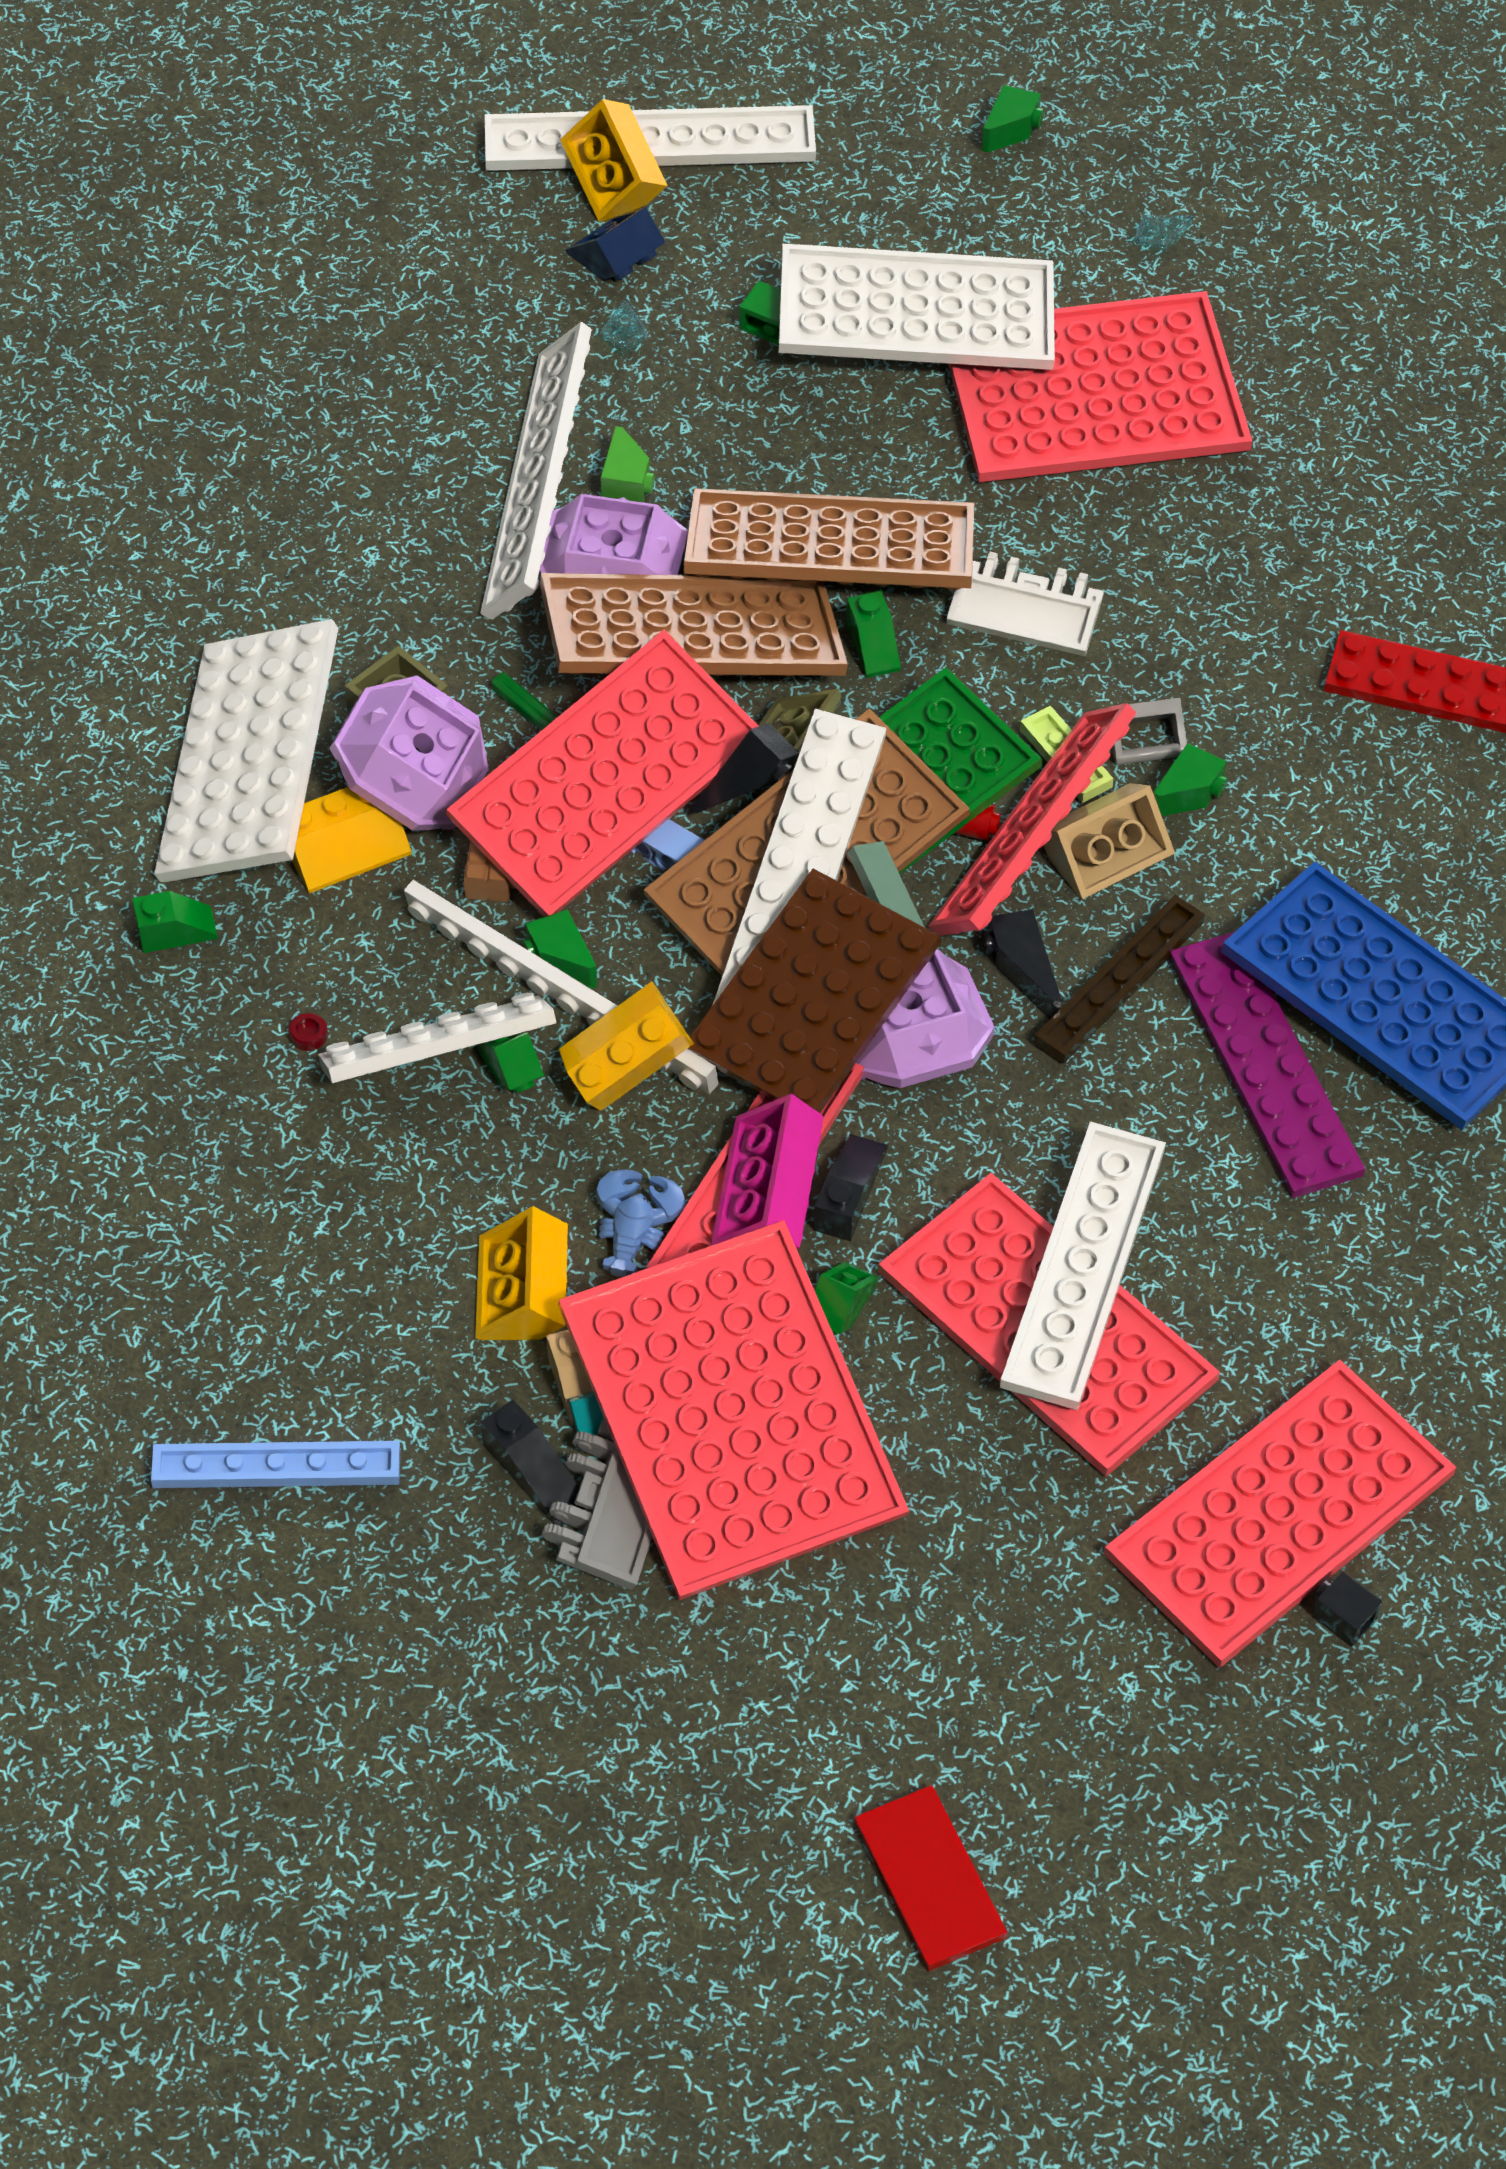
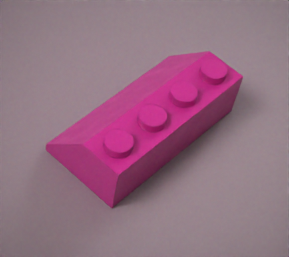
[711,1093,824,1249]

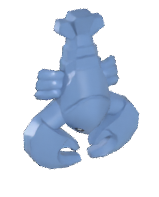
[595,1170,686,1277]

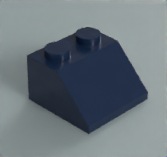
[565,207,665,281]

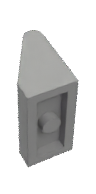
[1110,698,1187,765]

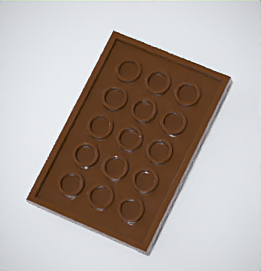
[688,868,941,1113]

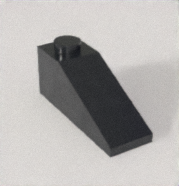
[691,723,799,813]
[982,909,1062,1020]
[814,1134,888,1242]
[481,1399,585,1526]

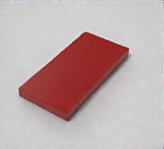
[854,1785,1008,1972]

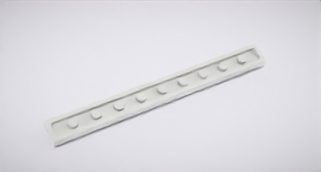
[404,880,719,1094]

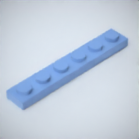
[151,1441,401,1488]

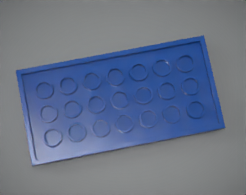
[1221,862,1506,1130]

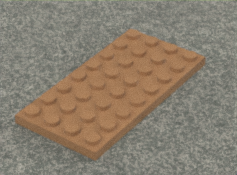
[684,488,974,590]
[540,573,848,677]
[644,708,970,976]

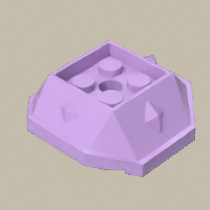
[538,494,688,579]
[330,676,489,831]
[856,949,995,1088]

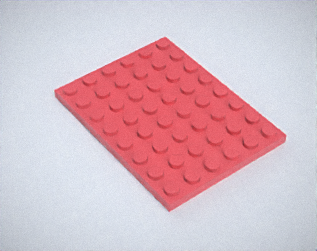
[948,291,1252,482]
[558,1220,909,1601]

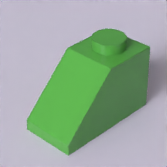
[601,426,655,503]

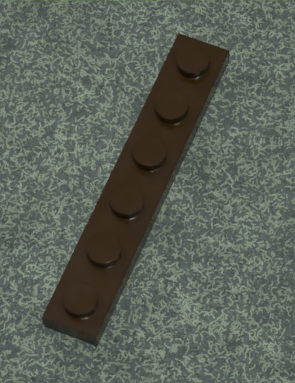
[1034,894,1205,1064]

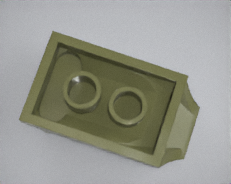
[758,689,841,769]

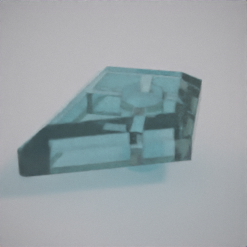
[1134,215,1194,251]
[600,299,649,354]

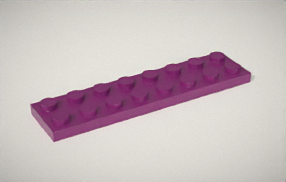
[1169,931,1365,1199]

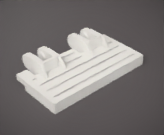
[947,552,1104,656]

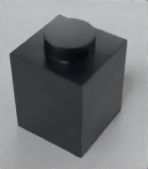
[1312,1571,1383,1647]

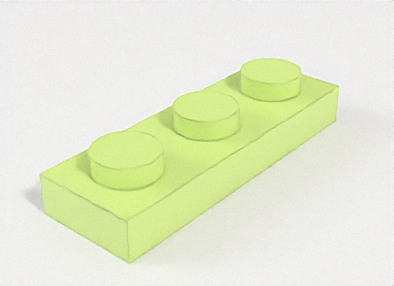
[1020,706,1114,803]

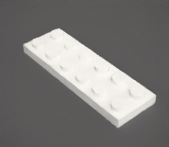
[318,993,556,1083]

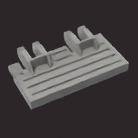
[542,1417,652,1590]

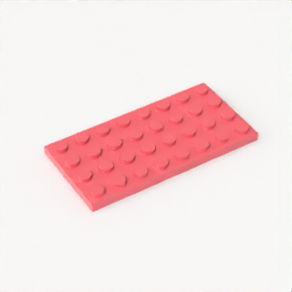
[446,630,758,917]
[878,1173,1220,1477]
[1104,1359,1456,1668]

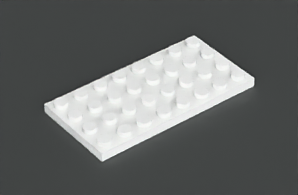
[778,244,1055,370]
[154,619,338,882]

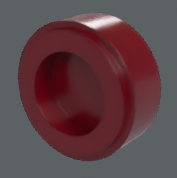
[289,1013,328,1051]

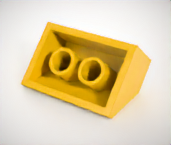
[560,99,668,221]
[291,787,412,893]
[559,981,694,1111]
[475,1206,568,1340]

